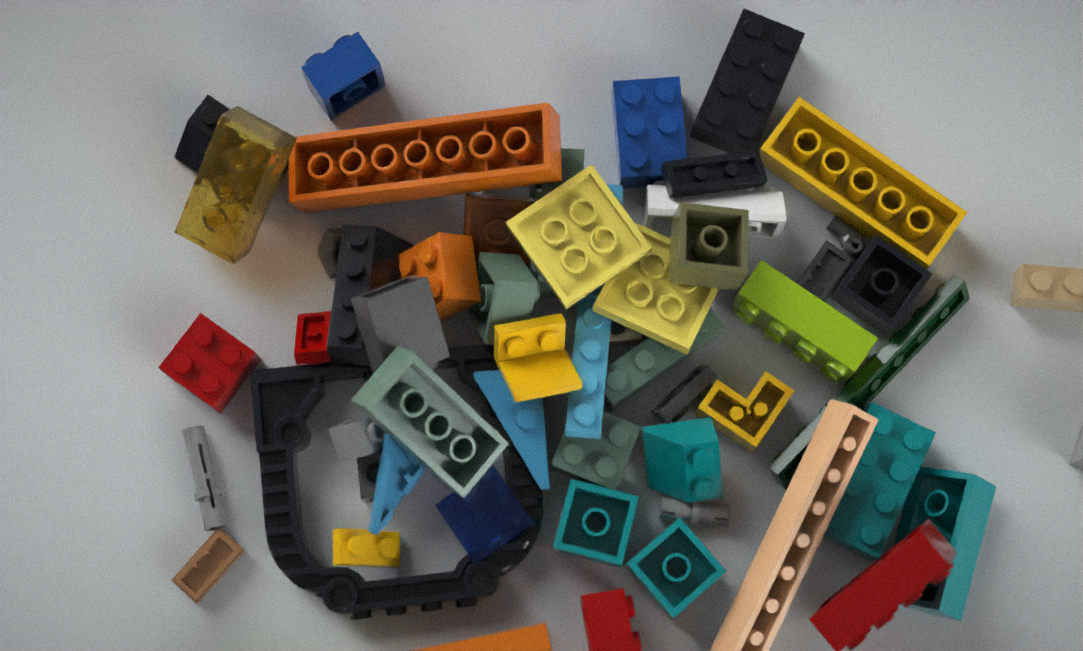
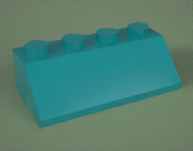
[894,466,996,621]

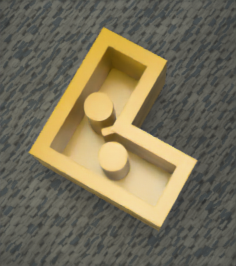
[695,371,795,453]

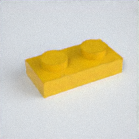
[333,528,400,568]

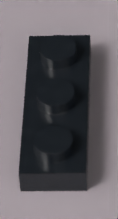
[661,150,768,198]

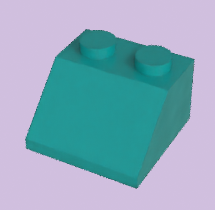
[642,417,723,503]

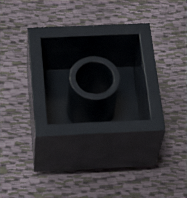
[830,235,932,336]

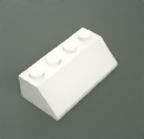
[644,181,786,239]

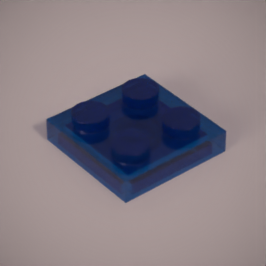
[435,465,533,564]

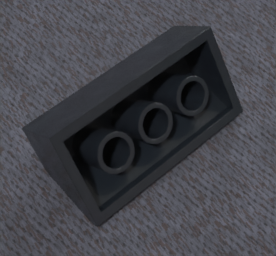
[327,225,414,367]

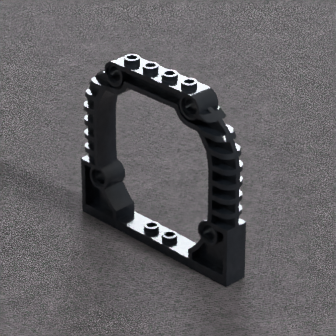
[250,344,543,620]

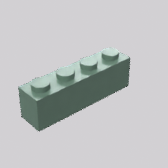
[604,307,724,412]

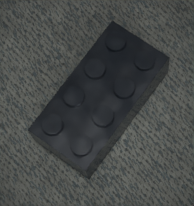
[690,8,805,154]

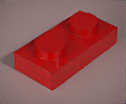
[294,311,331,365]

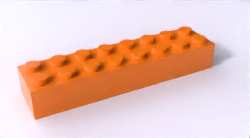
[289,102,562,213]

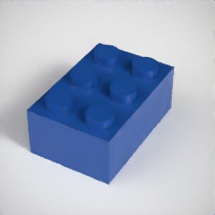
[611,76,687,189]

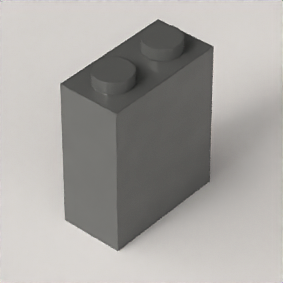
[351,275,450,374]

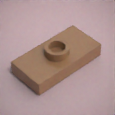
[171,527,246,604]

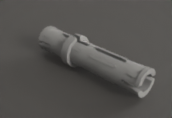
[182,425,227,531]

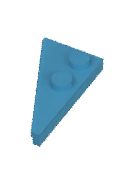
[474,370,549,491]
[368,433,424,535]

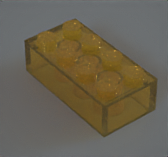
[175,106,297,265]

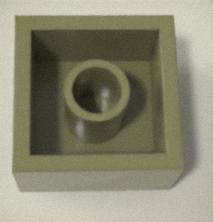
[669,202,749,290]

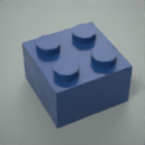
[301,32,386,121]

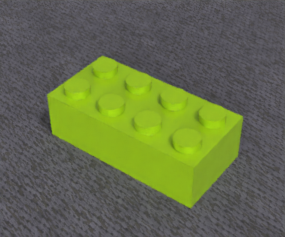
[731,260,878,384]

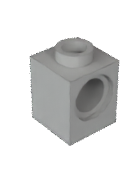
[328,415,385,462]

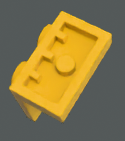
[494,313,582,402]

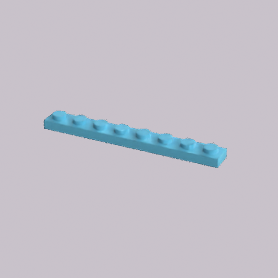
[565,184,624,439]

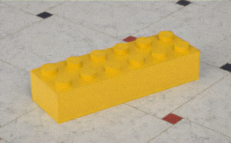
[759,97,968,269]

